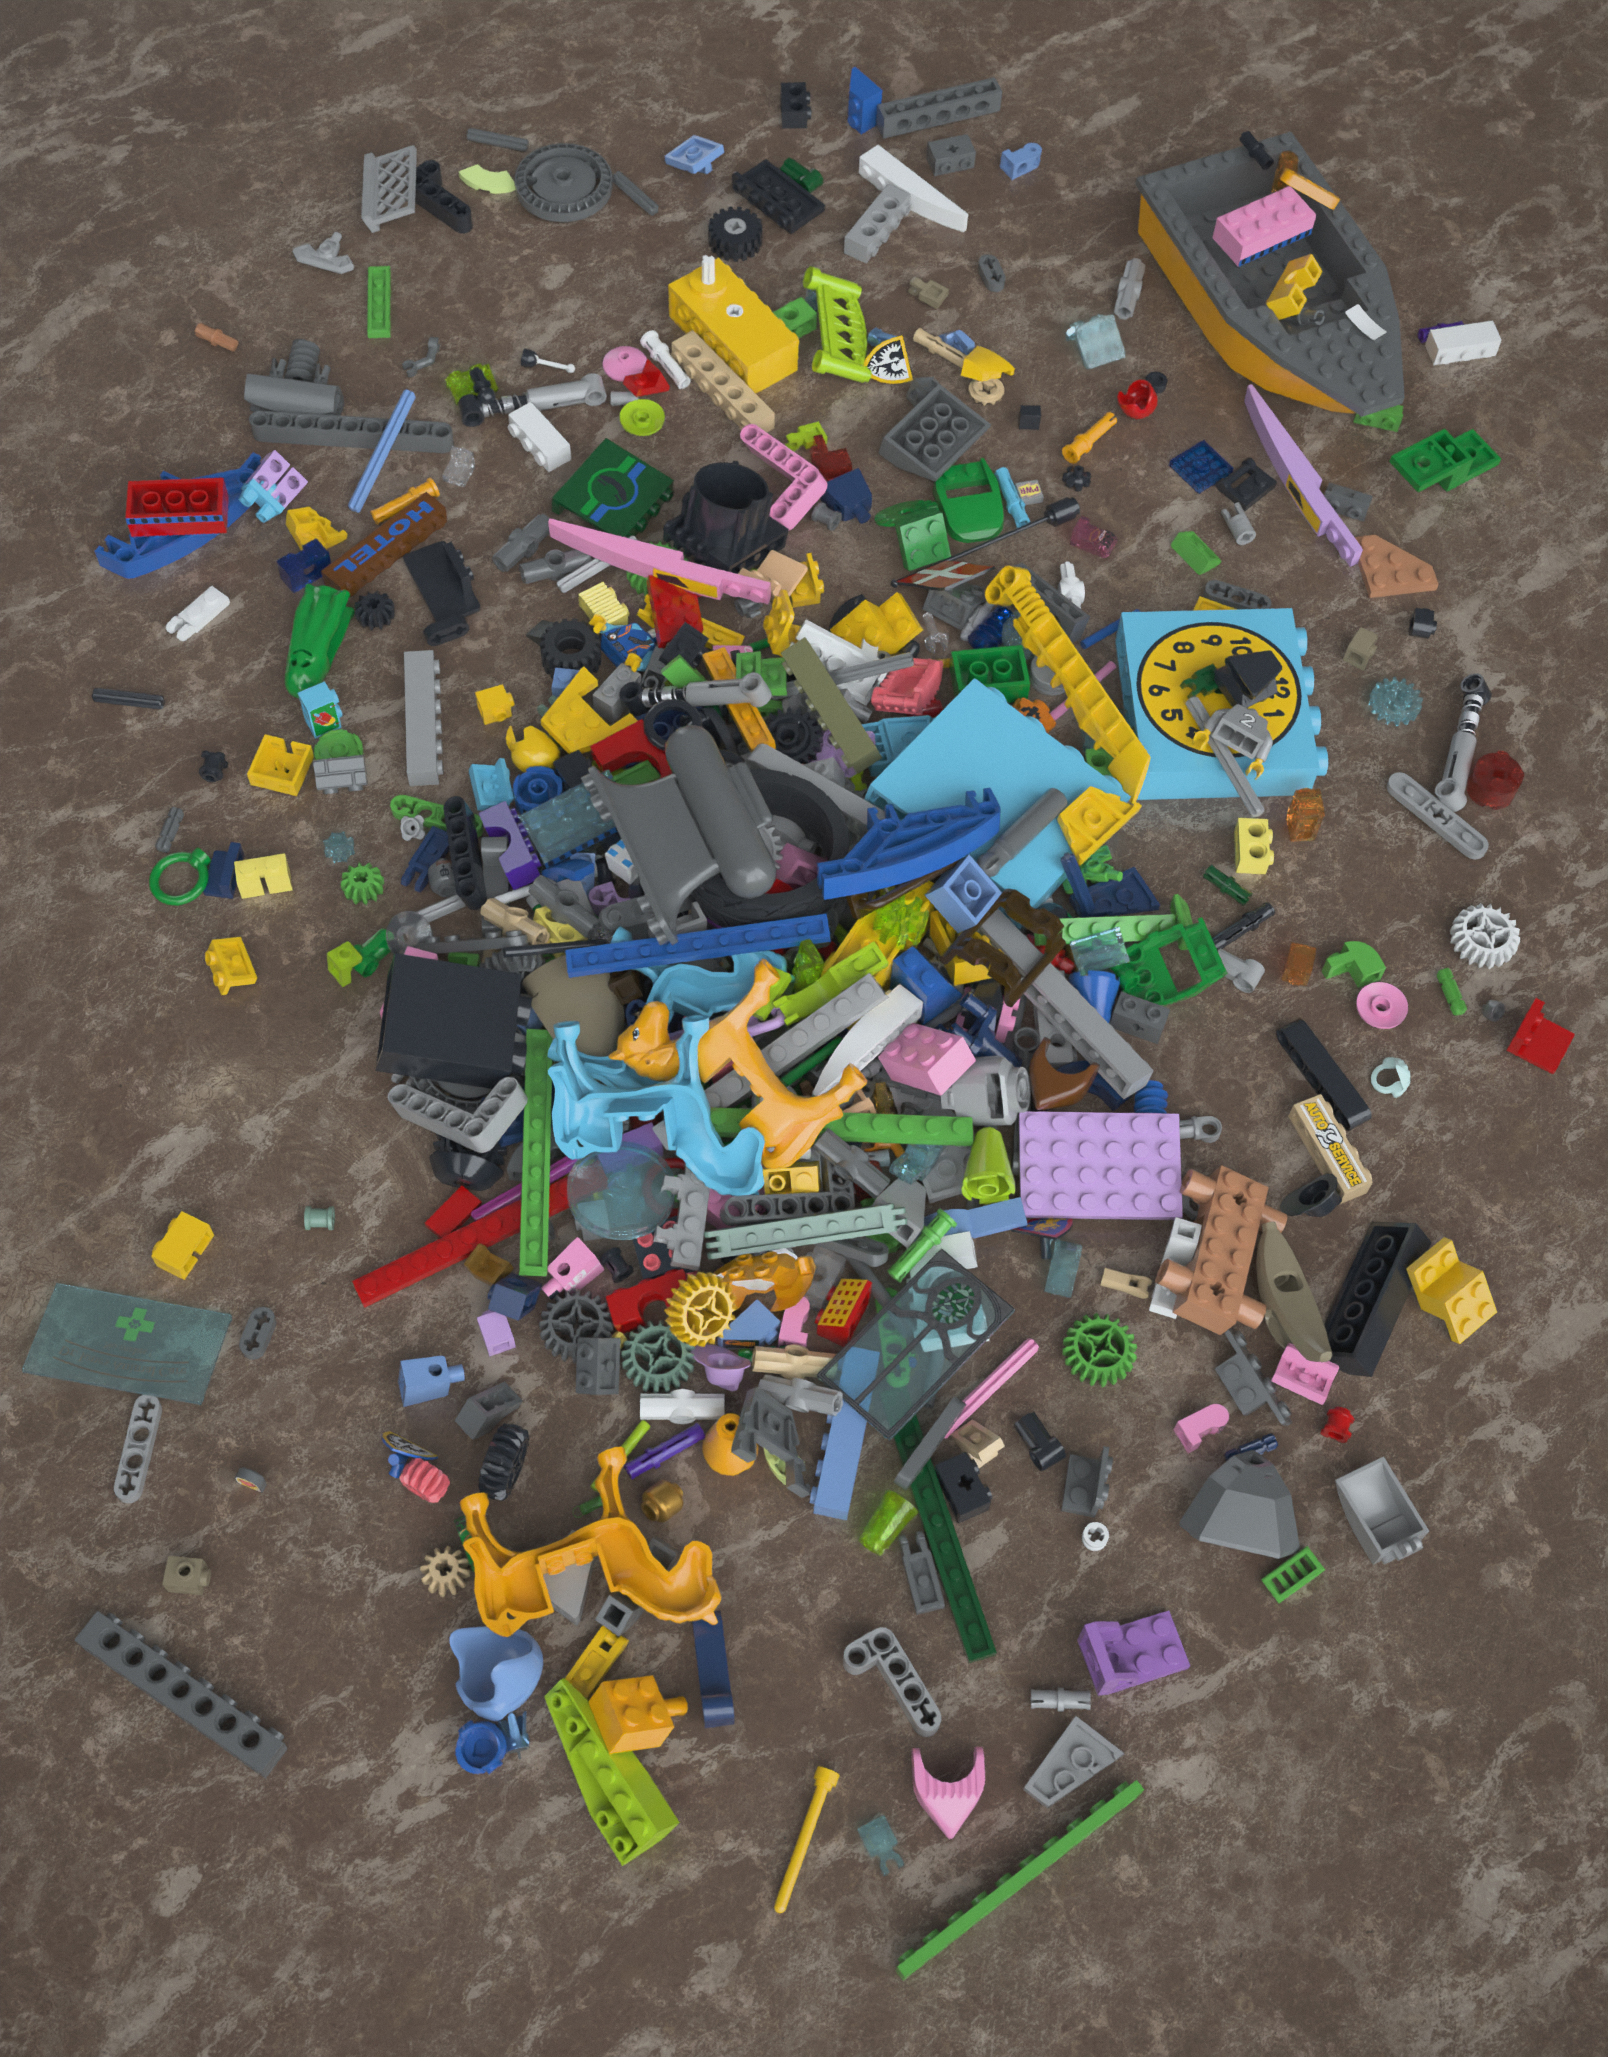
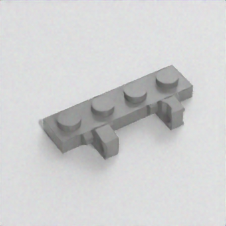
[653,1165,710,1271]

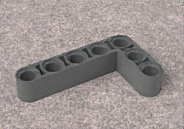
[719,1154,855,1226]

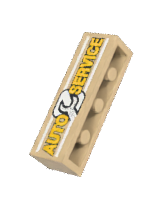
[1288,1094,1373,1204]

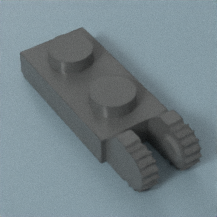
[898,1531,945,1615]

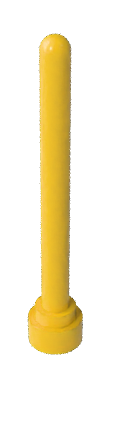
[774,1766,840,1913]

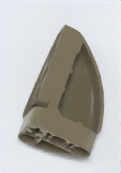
[523,954,624,1086]

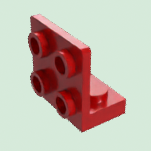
[1506,998,1575,1074]

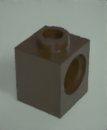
[608,969,644,1005]

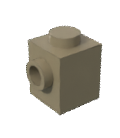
[162,1556,211,1595]

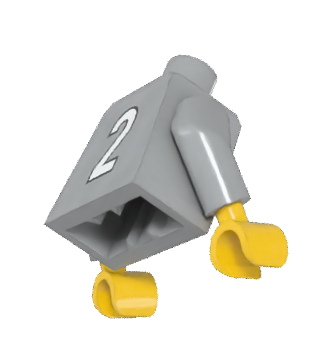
[1192,704,1273,780]

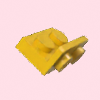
[790,553,824,608]
[205,937,257,995]

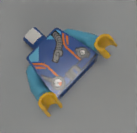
[589,614,657,672]

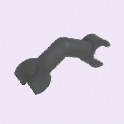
[402,336,440,377]

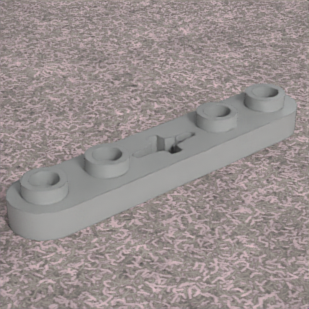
[1386,772,1489,860]

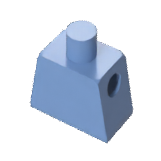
[398,1356,465,1407]

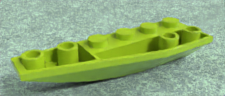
[544,1678,680,1866]

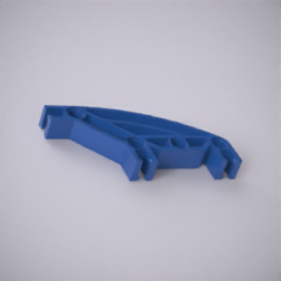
[95,452,261,579]
[817,787,1001,900]

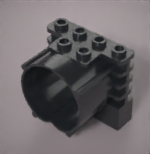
[663,461,789,574]

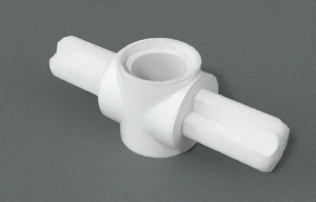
[1058,562,1085,609]

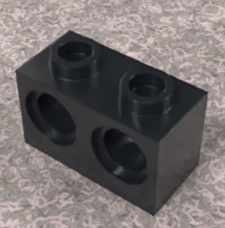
[780,82,811,129]

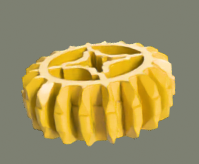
[664,1272,738,1347]

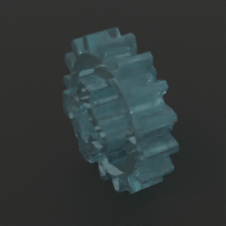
[1369,677,1423,726]

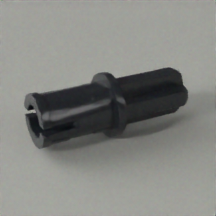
[1239,131,1274,170]

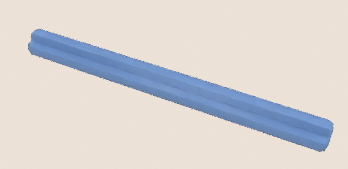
[348,389,415,513]

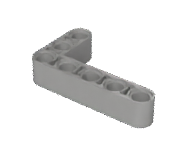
[387,1077,528,1153]

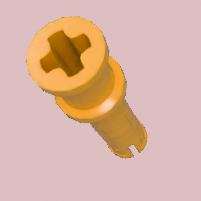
[1062,412,1117,464]
[370,477,440,525]

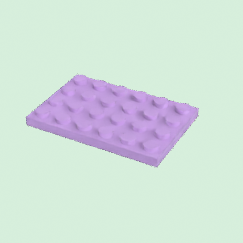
[1018,1112,1183,1220]

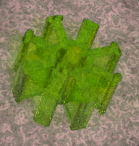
[873,894,929,950]

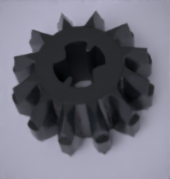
[354,590,395,631]

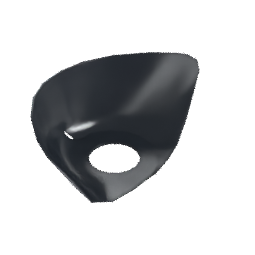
[429,1152,504,1192]

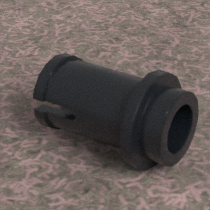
[595,857,616,886]

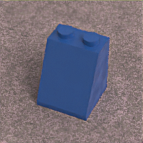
[889,946,962,1026]

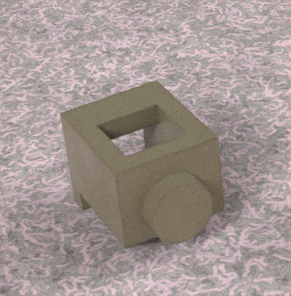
[1343,627,1378,671]

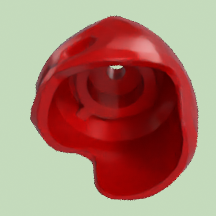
[1117,379,1158,419]

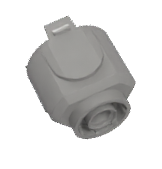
[941,1056,1031,1126]

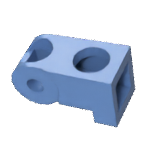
[1000,143,1042,180]

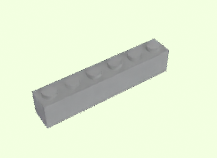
[404,650,443,786]

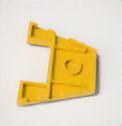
[541,667,638,754]

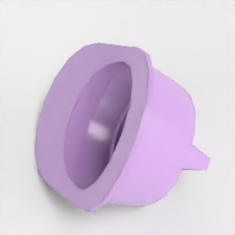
[691,1345,751,1391]

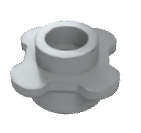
[400,815,426,841]

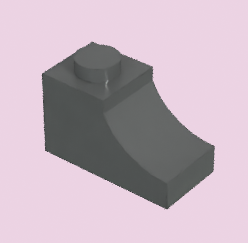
[455,1382,523,1440]

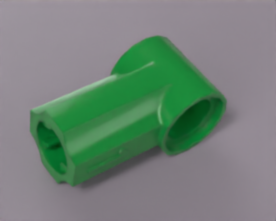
[352,928,397,978]

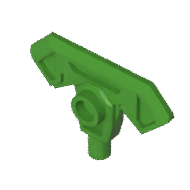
[1062,845,1123,894]

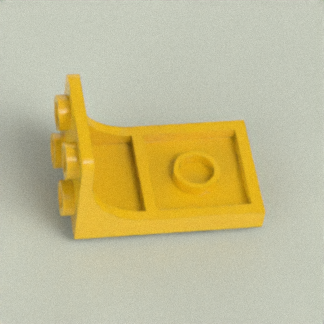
[763,589,801,657]

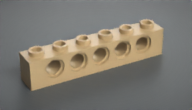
[671,331,775,432]

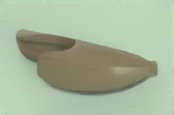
[1256,1222,1332,1363]

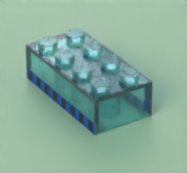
[519,769,618,869]

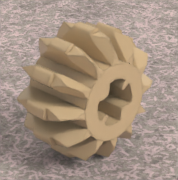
[420,1546,470,1597]

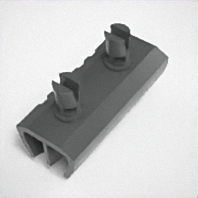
[244,358,345,416]

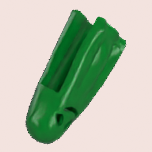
[284,584,355,699]

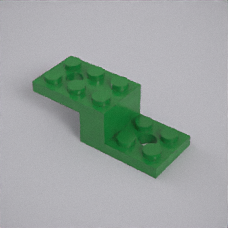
[1389,428,1501,492]

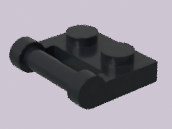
[1216,457,1277,511]

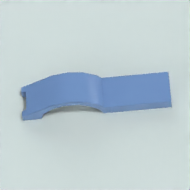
[915,1197,1028,1240]

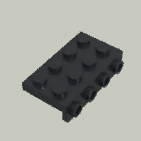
[732,159,825,234]

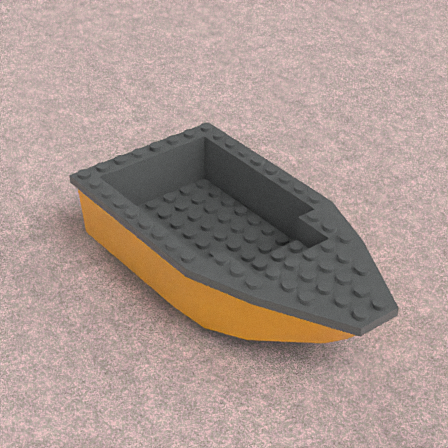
[1135,132,1405,417]

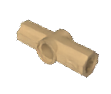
[480,898,550,945]
[752,1344,838,1380]

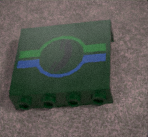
[551,438,674,538]

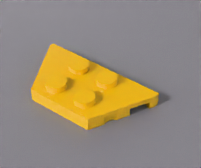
[1057,786,1142,865]

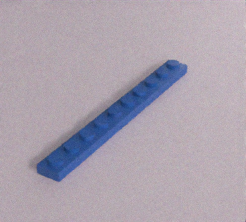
[565,914,831,978]

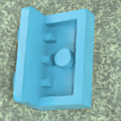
[469,758,514,811]

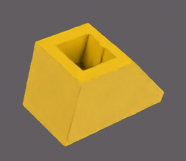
[763,1161,821,1195]

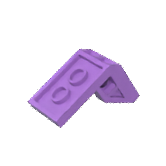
[1077,1611,1190,1696]

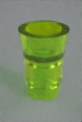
[858,1489,918,1557]

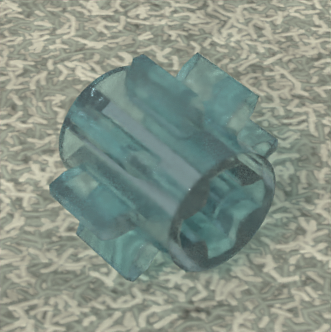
[323,831,355,863]

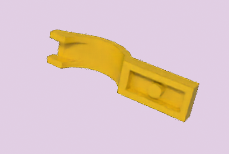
[637,594,745,650]

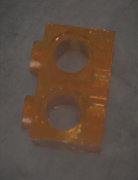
[1286,788,1325,842]

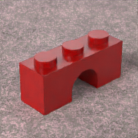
[606,1269,687,1334]

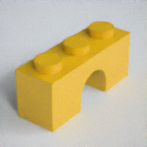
[1266,254,1322,320]

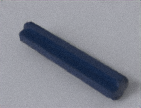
[1060,852,1095,914]

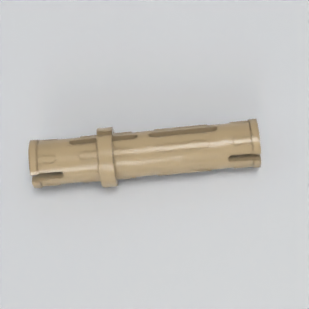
[913,328,967,368]

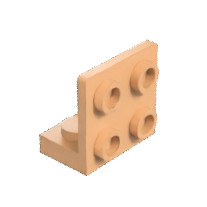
[738,550,808,601]

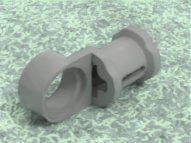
[1179,1116,1222,1143]

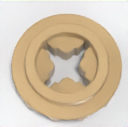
[968,378,1004,406]

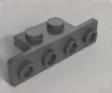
[1215,1328,1293,1426]

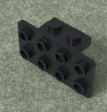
[403,541,481,622]

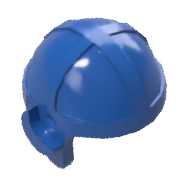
[455,1720,507,1774]

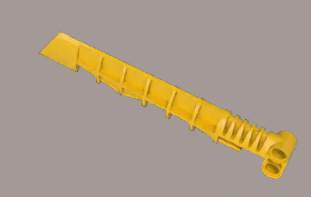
[985,565,1150,804]

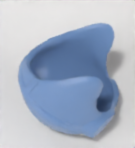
[449,1627,543,1721]

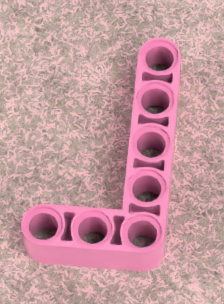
[740,424,827,530]

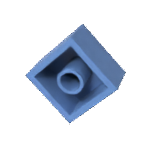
[925,855,1002,933]

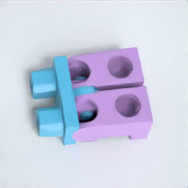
[239,450,308,523]

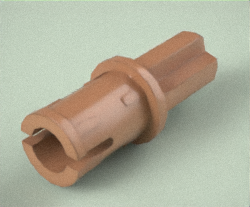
[195,323,238,351]

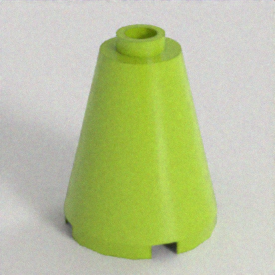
[961,1127,1015,1205]

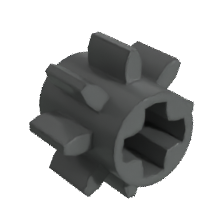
[734,597,763,619]

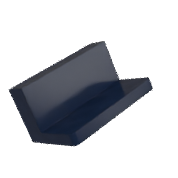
[203,842,245,899]

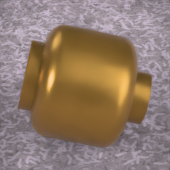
[641,1480,683,1523]

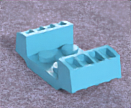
[861,715,935,777]

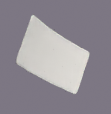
[1345,304,1386,340]

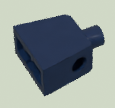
[820,468,872,524]

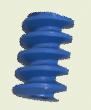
[1134,1080,1168,1114]

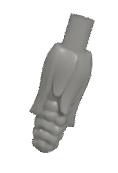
[960,601,995,641]

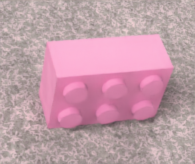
[878,1023,976,1096]

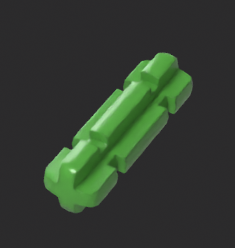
[1437,968,1467,1016]

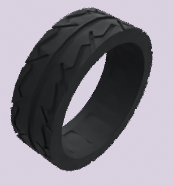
[688,769,850,928]

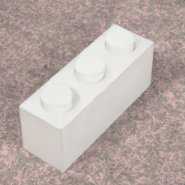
[1425,321,1501,365]
[508,402,571,472]

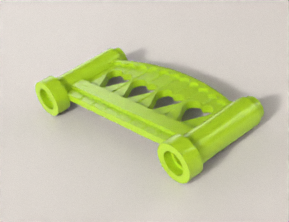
[803,266,872,383]

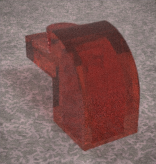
[810,434,852,482]

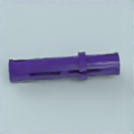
[624,1423,705,1480]

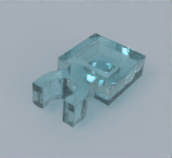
[857,1815,905,1877]

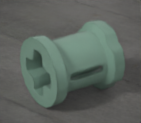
[304,1206,335,1230]

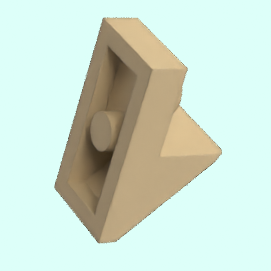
[951,1419,1004,1468]

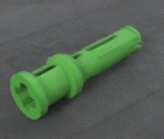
[887,1208,957,1283]

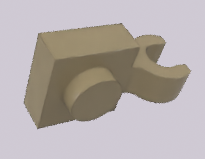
[908,277,949,309]

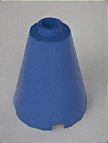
[1068,970,1120,1024]

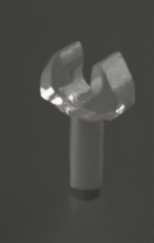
[922,612,949,654]

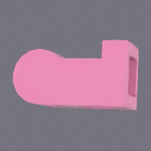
[778,1297,810,1348]
[1174,1404,1229,1453]

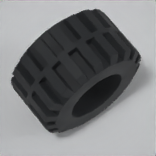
[540,618,601,679]

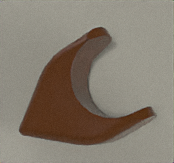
[1028,1037,1100,1110]

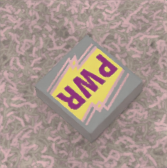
[1015,480,1044,505]

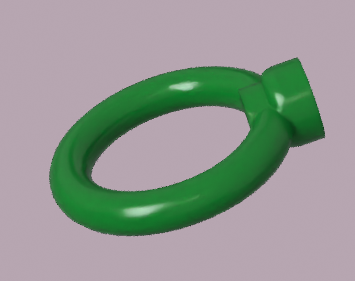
[149,847,211,906]

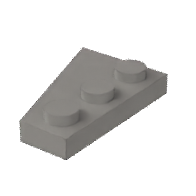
[1023,1716,1124,1809]

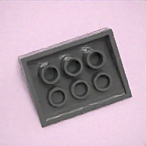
[879,384,991,482]

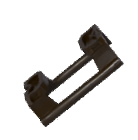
[939,889,1066,1007]

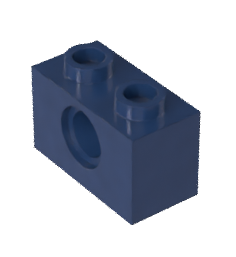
[487,1272,542,1321]

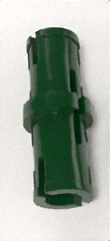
[1203,864,1253,906]

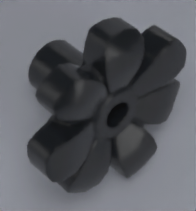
[1062,465,1091,492]

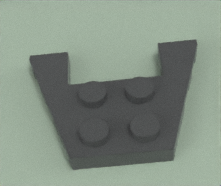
[731,1387,811,1498]

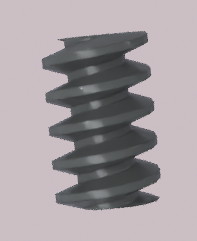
[284,339,320,382]

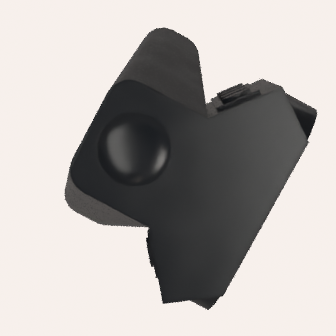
[1214,650,1282,709]

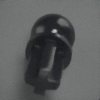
[469,367,496,405]

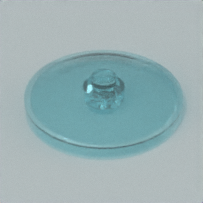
[567,1141,675,1240]

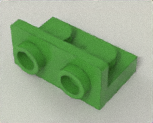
[1353,405,1403,432]

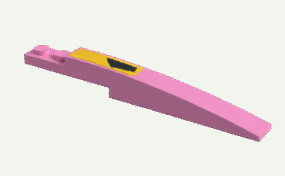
[548,519,771,604]

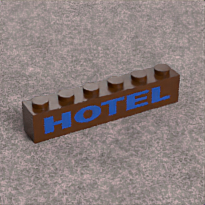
[321,492,448,597]

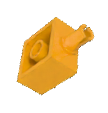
[588,1675,688,1754]

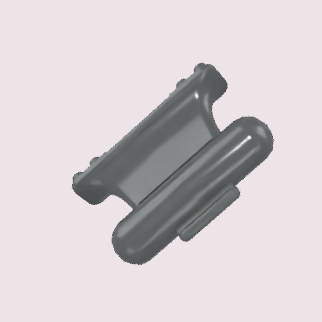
[581,725,776,946]

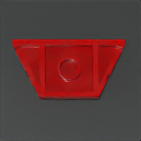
[646,575,704,648]

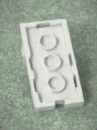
[788,620,887,706]

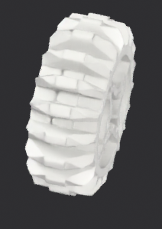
[1450,903,1520,969]

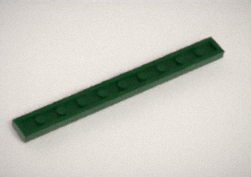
[879,1386,997,1664]

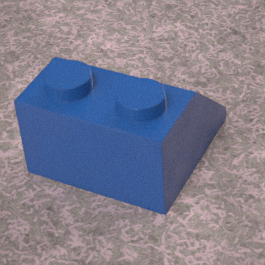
[848,67,882,134]

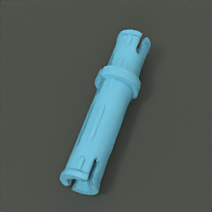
[994,467,1030,528]

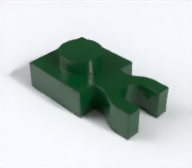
[1179,664,1219,699]

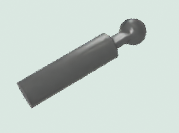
[976,788,1067,878]

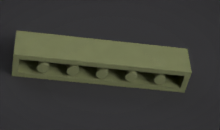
[781,637,883,774]

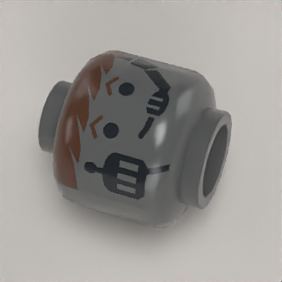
[428,858,456,897]

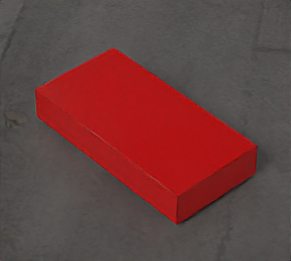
[425,1186,482,1238]

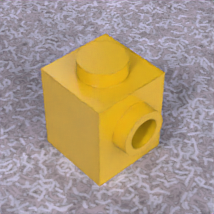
[475,684,515,725]

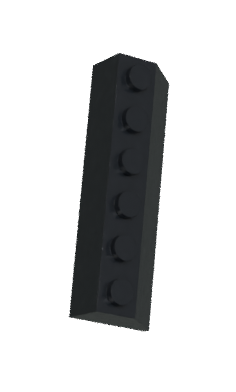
[1324,1221,1432,1377]

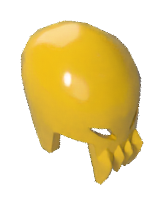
[506,726,561,773]

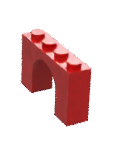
[590,719,672,778]

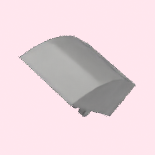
[1336,1456,1429,1565]

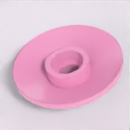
[603,346,647,382]
[1356,982,1408,1029]

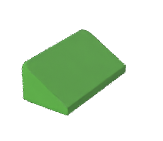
[1171,531,1222,575]
[1170,894,1193,950]

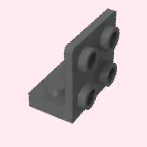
[922,582,986,631]
[1061,1446,1113,1518]

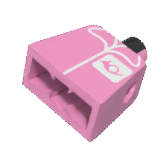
[541,1237,604,1300]

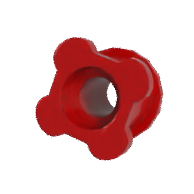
[1320,1407,1355,1443]

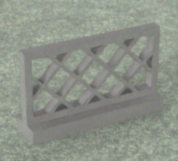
[361,145,417,233]

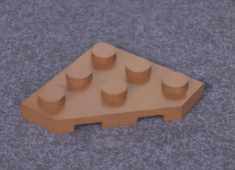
[1354,535,1439,598]

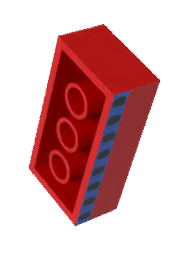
[125,478,229,537]

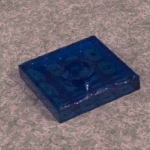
[1169,440,1234,494]

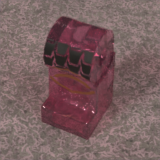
[1070,516,1118,558]

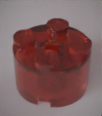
[1467,751,1524,810]

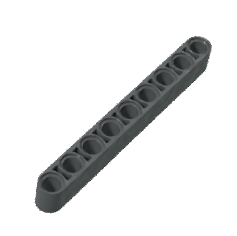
[249,411,454,453]

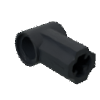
[1014,1412,1066,1472]

